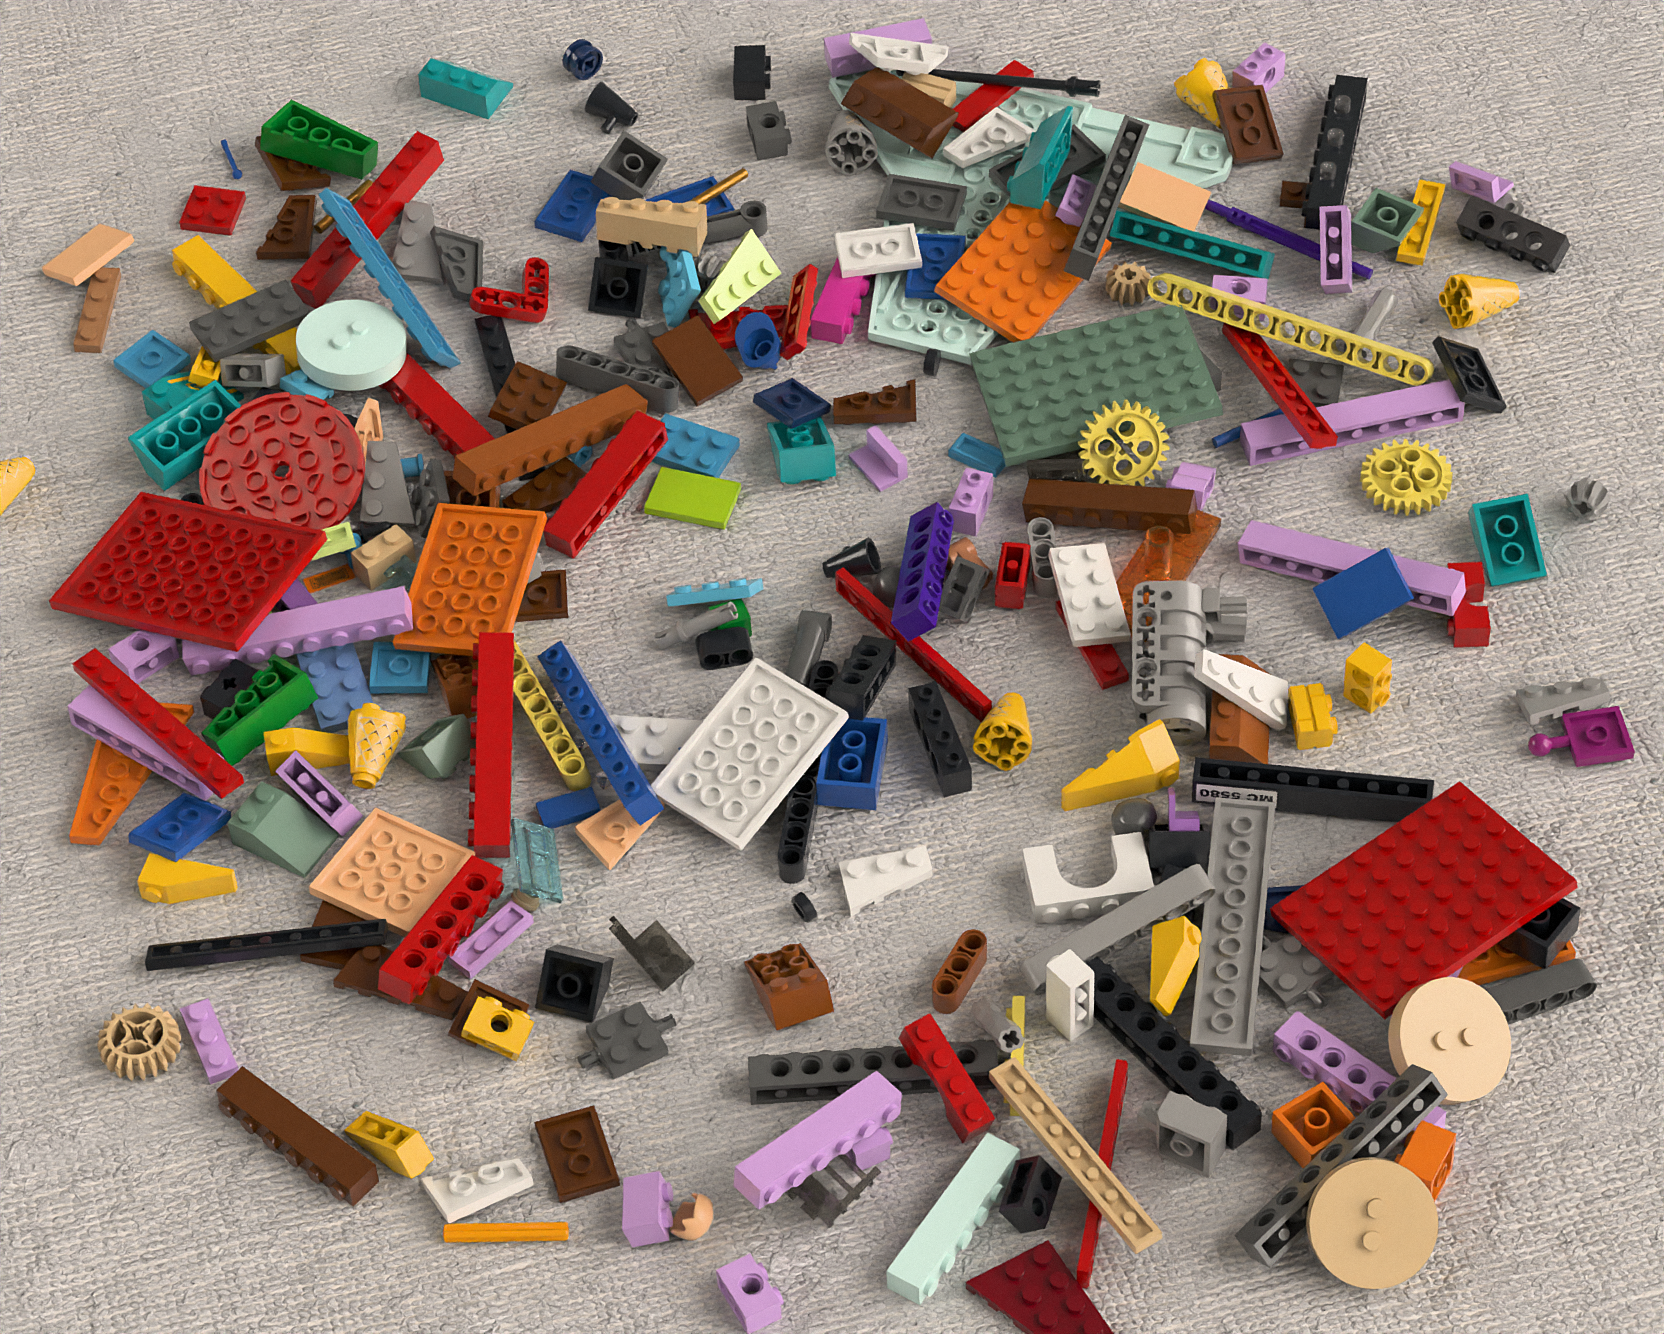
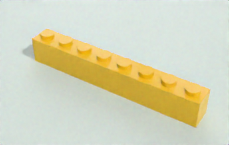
[172,235,301,375]

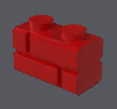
[995,542,1031,609]

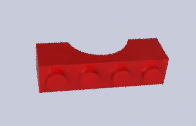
[898,1013,995,1143]

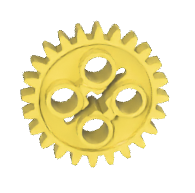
[1078,400,1170,486]
[1360,439,1453,516]

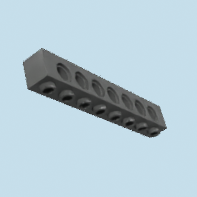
[1064,115,1150,281]
[748,1039,998,1105]
[1234,1064,1448,1268]

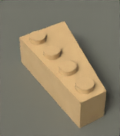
[596,197,707,257]

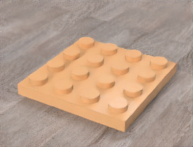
[309,807,475,937]

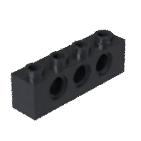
[1456,195,1570,273]
[826,635,897,721]
[908,681,972,798]

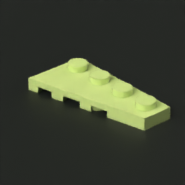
[698,229,781,324]

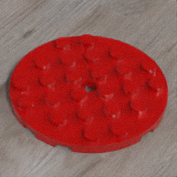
[199,392,365,530]

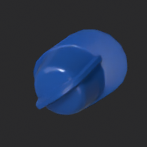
[735,312,781,370]

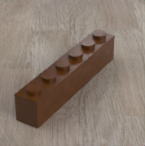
[1022,479,1197,534]
[216,1066,379,1206]

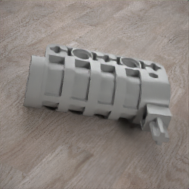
[1132,581,1247,746]

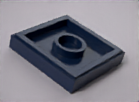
[753,378,831,429]

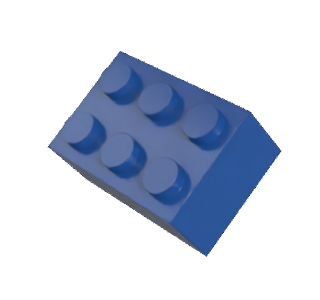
[816,717,888,810]

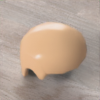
[669,1193,713,1241]

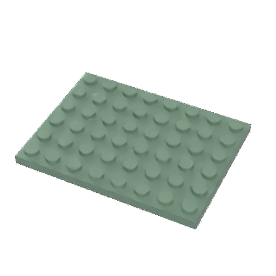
[969,305,1223,467]

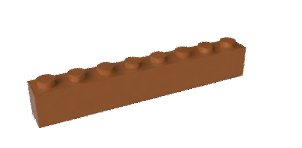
[452,384,648,496]

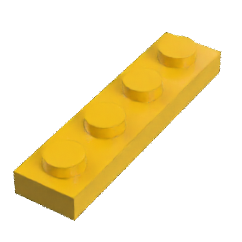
[1396,180,1446,266]

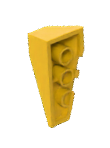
[1061,719,1180,811]

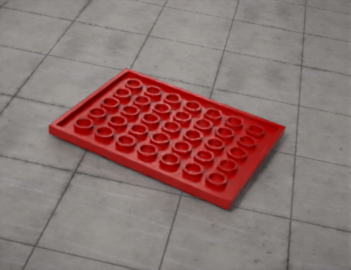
[49,492,328,652]
[1270,781,1578,1020]

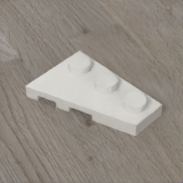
[943,107,1036,168]
[838,846,933,916]
[421,1158,534,1223]

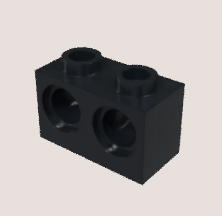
[999,1155,1062,1234]

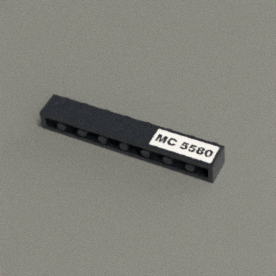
[1192,757,1434,822]

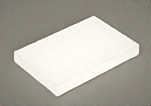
[834,223,922,278]

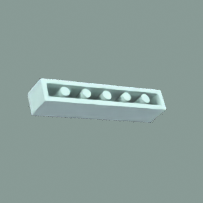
[886,1133,1020,1305]

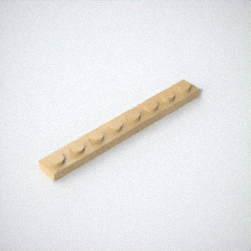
[989,1057,1162,1254]

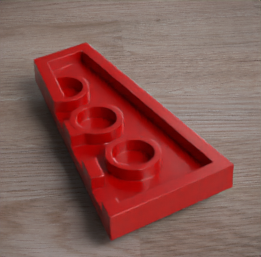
[688,305,788,350]

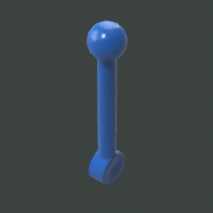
[221,139,242,179]

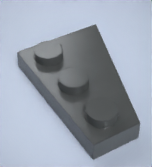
[430,226,483,302]

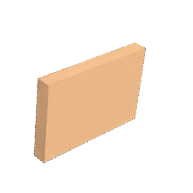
[1118,162,1211,231]
[42,223,134,286]

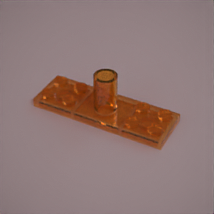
[1116,510,1221,642]

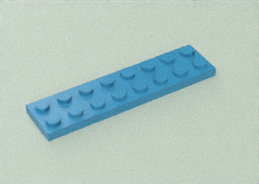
[318,188,461,368]

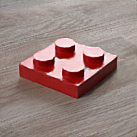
[179,185,246,236]

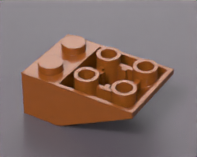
[431,654,478,719]
[744,943,834,1030]

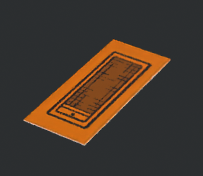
[302,564,356,594]

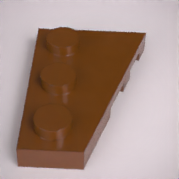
[255,136,331,191]
[833,379,917,425]
[502,457,587,514]

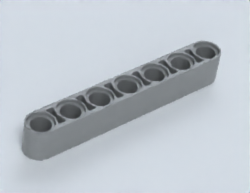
[1019,864,1216,995]

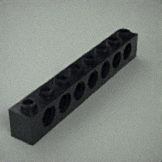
[1086,956,1262,1151]

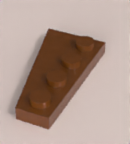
[333,945,468,1020]

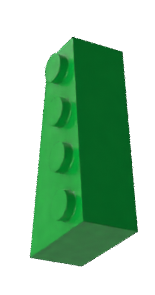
[260,99,379,180]
[201,654,318,766]

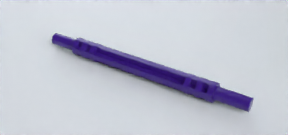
[1205,199,1373,280]

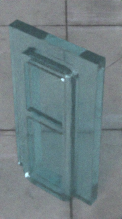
[511,817,563,903]

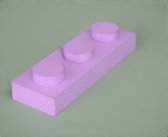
[1055,174,1097,227]
[448,900,534,979]
[180,998,239,1084]

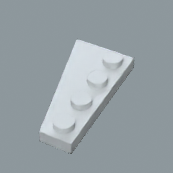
[1194,649,1288,732]

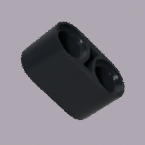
[695,627,754,670]

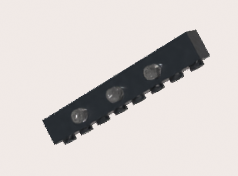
[1301,75,1368,230]

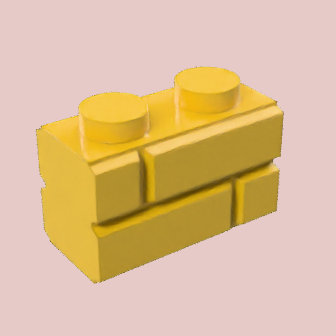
[1287,683,1338,750]

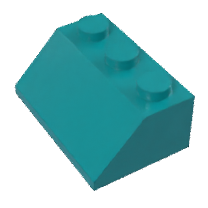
[418,58,514,119]

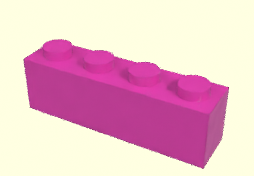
[810,256,876,344]

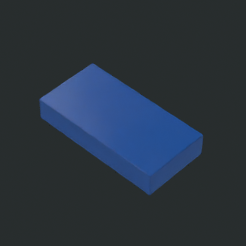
[536,787,601,831]

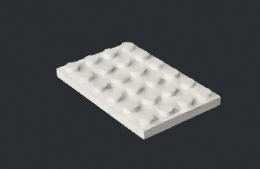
[651,658,849,851]

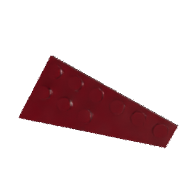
[965,1240,1114,1334]

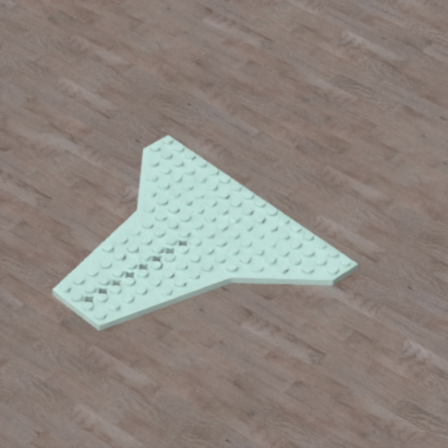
[829,70,1233,365]

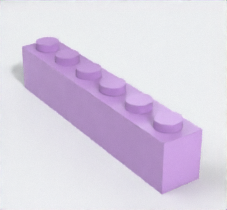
[67,685,224,801]
[734,1071,902,1209]

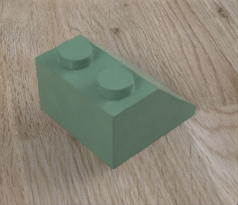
[1351,188,1424,254]
[397,714,476,779]

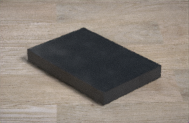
[1432,336,1506,414]

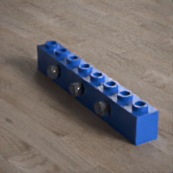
[537,640,664,825]

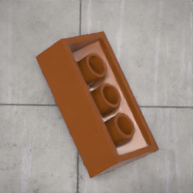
[1209,654,1271,764]

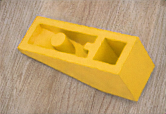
[264,727,350,776]
[137,853,238,904]
[1150,916,1202,1017]
[344,1111,434,1179]

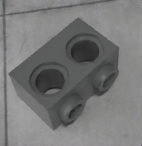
[939,556,990,623]

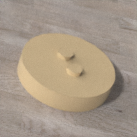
[1388,977,1511,1105]
[1306,1157,1438,1289]

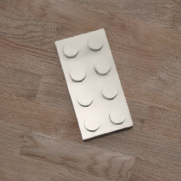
[1048,543,1131,647]

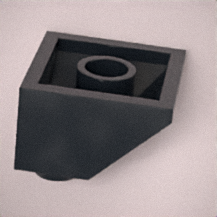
[588,257,648,318]

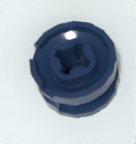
[562,39,603,81]

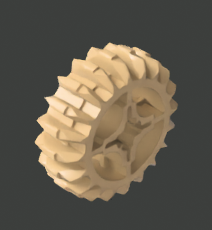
[97,1003,181,1081]

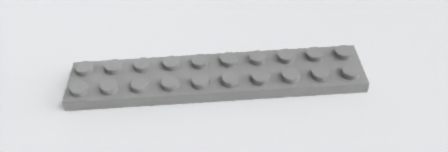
[1190,797,1275,1056]

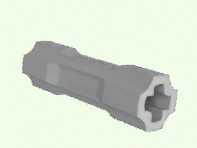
[1344,288,1398,358]
[970,998,1025,1053]

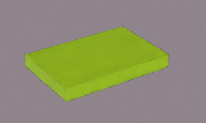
[644,467,741,530]

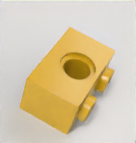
[461,996,534,1062]

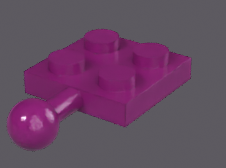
[1528,706,1635,767]

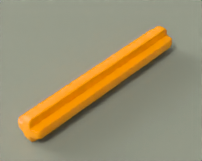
[443,1222,569,1242]

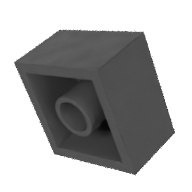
[591,131,668,200]

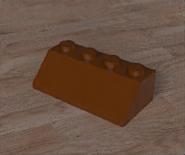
[841,67,959,159]

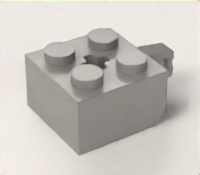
[1137,1091,1227,1178]

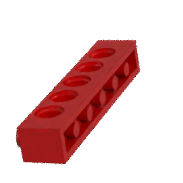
[378,855,504,1004]

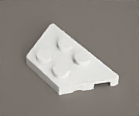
[849,33,949,75]
[609,715,702,771]

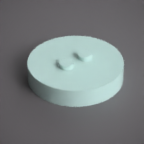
[296,300,407,391]

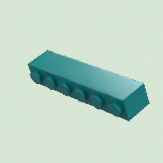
[1109,210,1275,279]

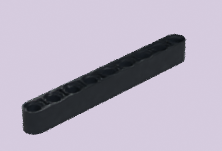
[778,660,838,884]

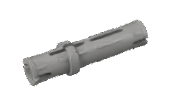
[655,602,738,650]

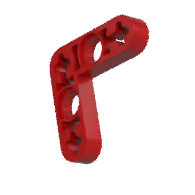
[469,257,549,323]

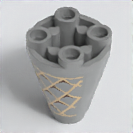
[825,110,878,176]

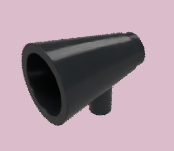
[585,82,638,134]
[822,537,881,578]

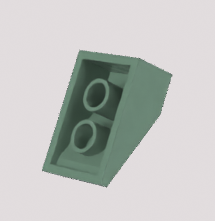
[227,781,339,878]

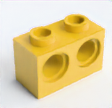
[1343,642,1392,714]

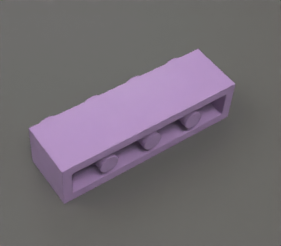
[824,18,932,78]

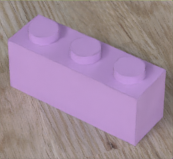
[1320,205,1352,294]
[275,751,363,837]

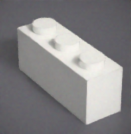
[1046,949,1094,1042]

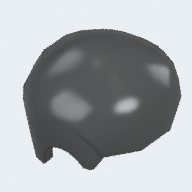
[873,565,901,608]
[1111,798,1157,836]

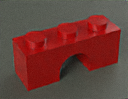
[1447,562,1491,648]

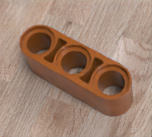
[932,929,987,1014]

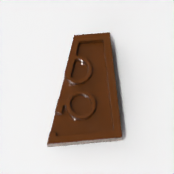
[256,195,317,260]

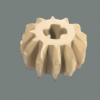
[1105,261,1151,306]

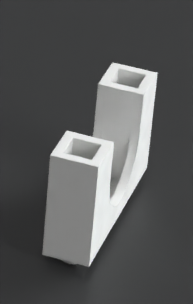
[1023,832,1154,924]

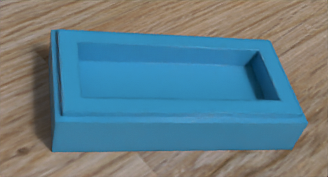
[948,433,1006,478]

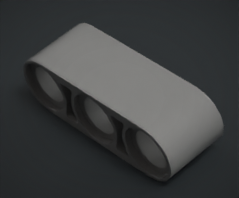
[1028,517,1058,598]

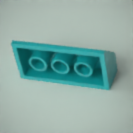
[1007,106,1073,209]
[128,380,241,491]

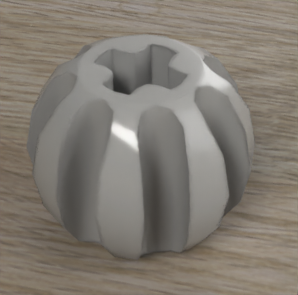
[1566,478,1609,520]

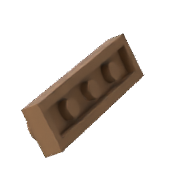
[73,267,121,353]

